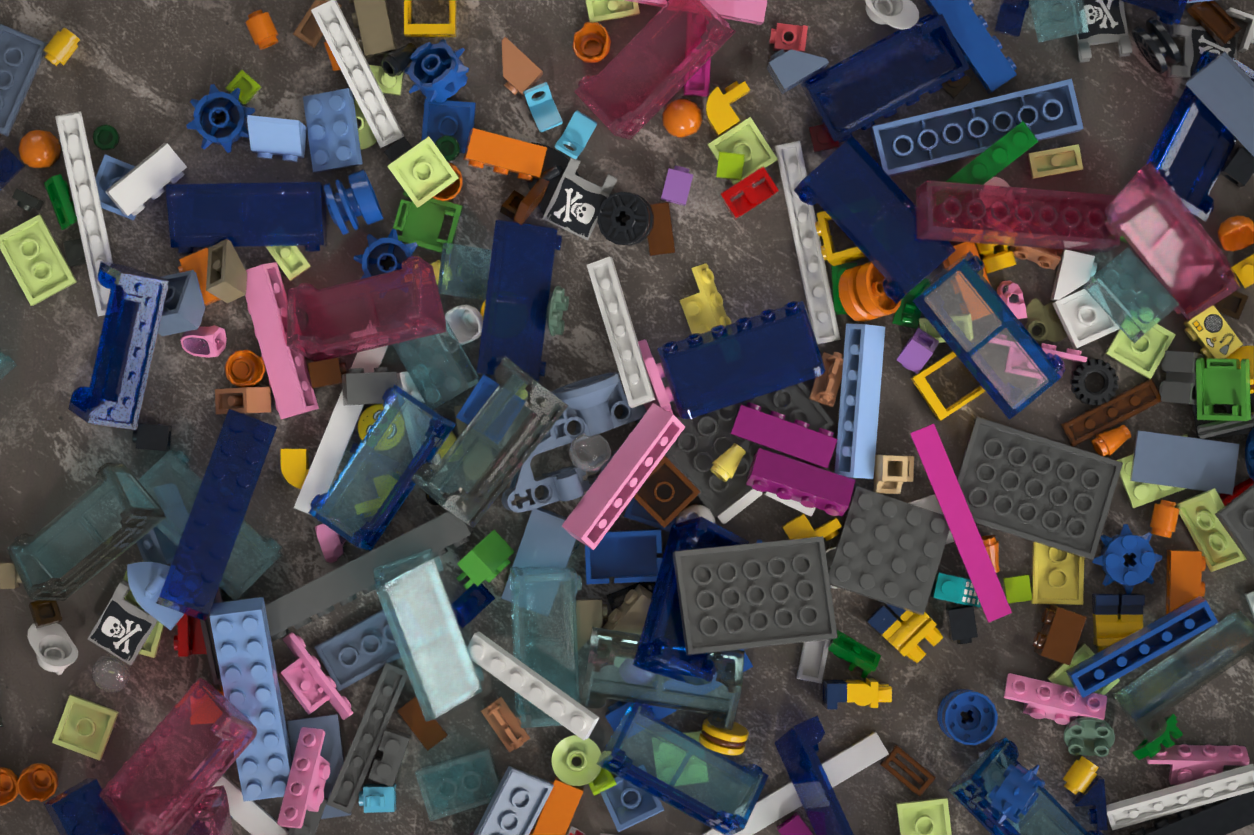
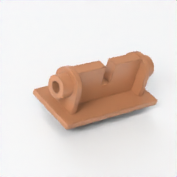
[1008,231,1063,270]
[809,352,843,408]
[481,696,530,753]

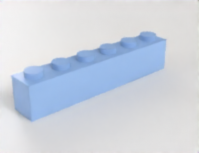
[835,324,885,479]

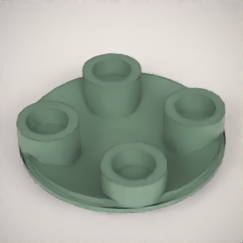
[546,286,569,336]
[1064,717,1115,757]

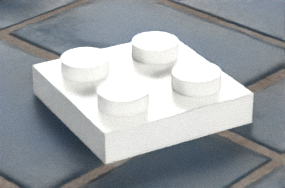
[1053,282,1121,349]

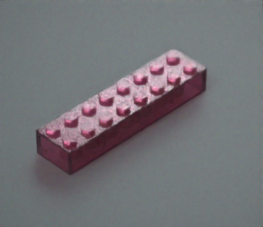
[916,180,1120,252]

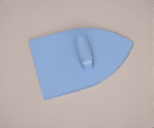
[127,562,203,631]

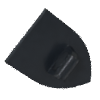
[527,142,580,215]

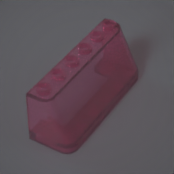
[99,678,257,835]

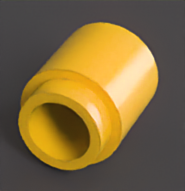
[43,28,80,66]
[1063,756,1099,795]

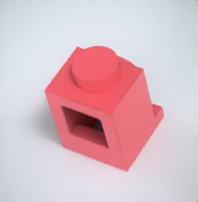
[769,23,808,52]

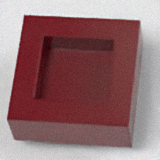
[809,122,839,153]

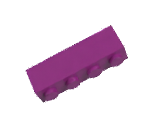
[730,402,838,468]
[746,448,855,516]

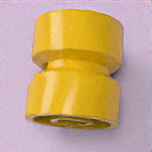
[974,231,1017,274]

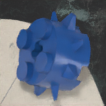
[404,39,469,103]
[186,84,255,153]
[353,229,423,298]
[1092,524,1163,594]
[988,764,1045,824]

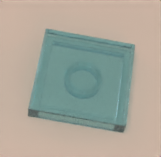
[437,243,491,300]

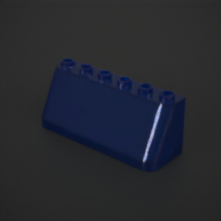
[801,12,970,143]
[657,301,826,419]

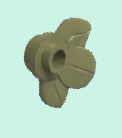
[1024,298,1067,343]

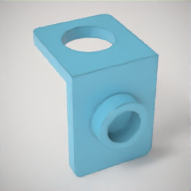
[524,82,563,132]
[554,110,597,159]

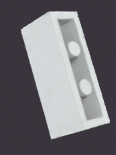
[105,143,187,216]

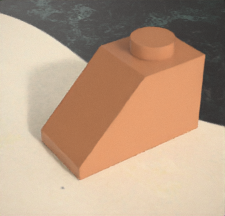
[502,37,543,96]
[215,387,272,414]

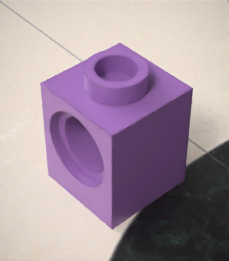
[661,166,693,206]
[897,327,939,374]

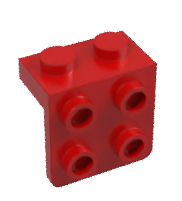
[174,603,207,657]

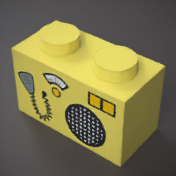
[1184,304,1243,360]

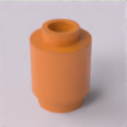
[245,10,279,50]
[1150,500,1180,538]

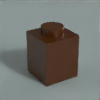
[308,358,348,388]

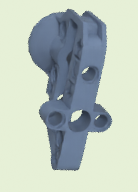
[501,372,647,513]

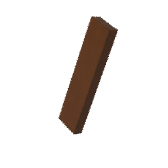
[1060,378,1162,447]

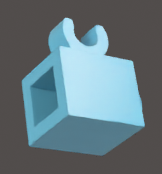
[359,783,396,813]

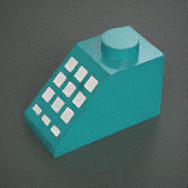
[930,572,981,607]

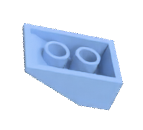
[247,115,307,162]

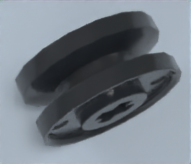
[1132,17,1182,74]
[597,192,654,246]

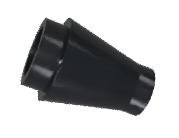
[381,43,417,77]

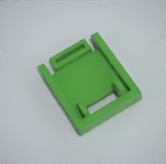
[393,190,463,255]
[1196,358,1251,421]

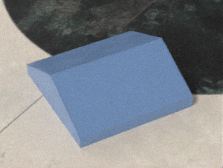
[95,154,136,220]
[601,764,664,832]

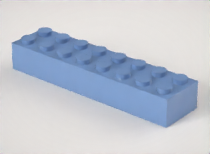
[870,79,1084,178]
[210,597,292,802]

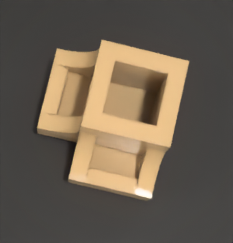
[873,455,914,494]

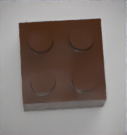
[634,455,700,528]
[1032,604,1087,666]

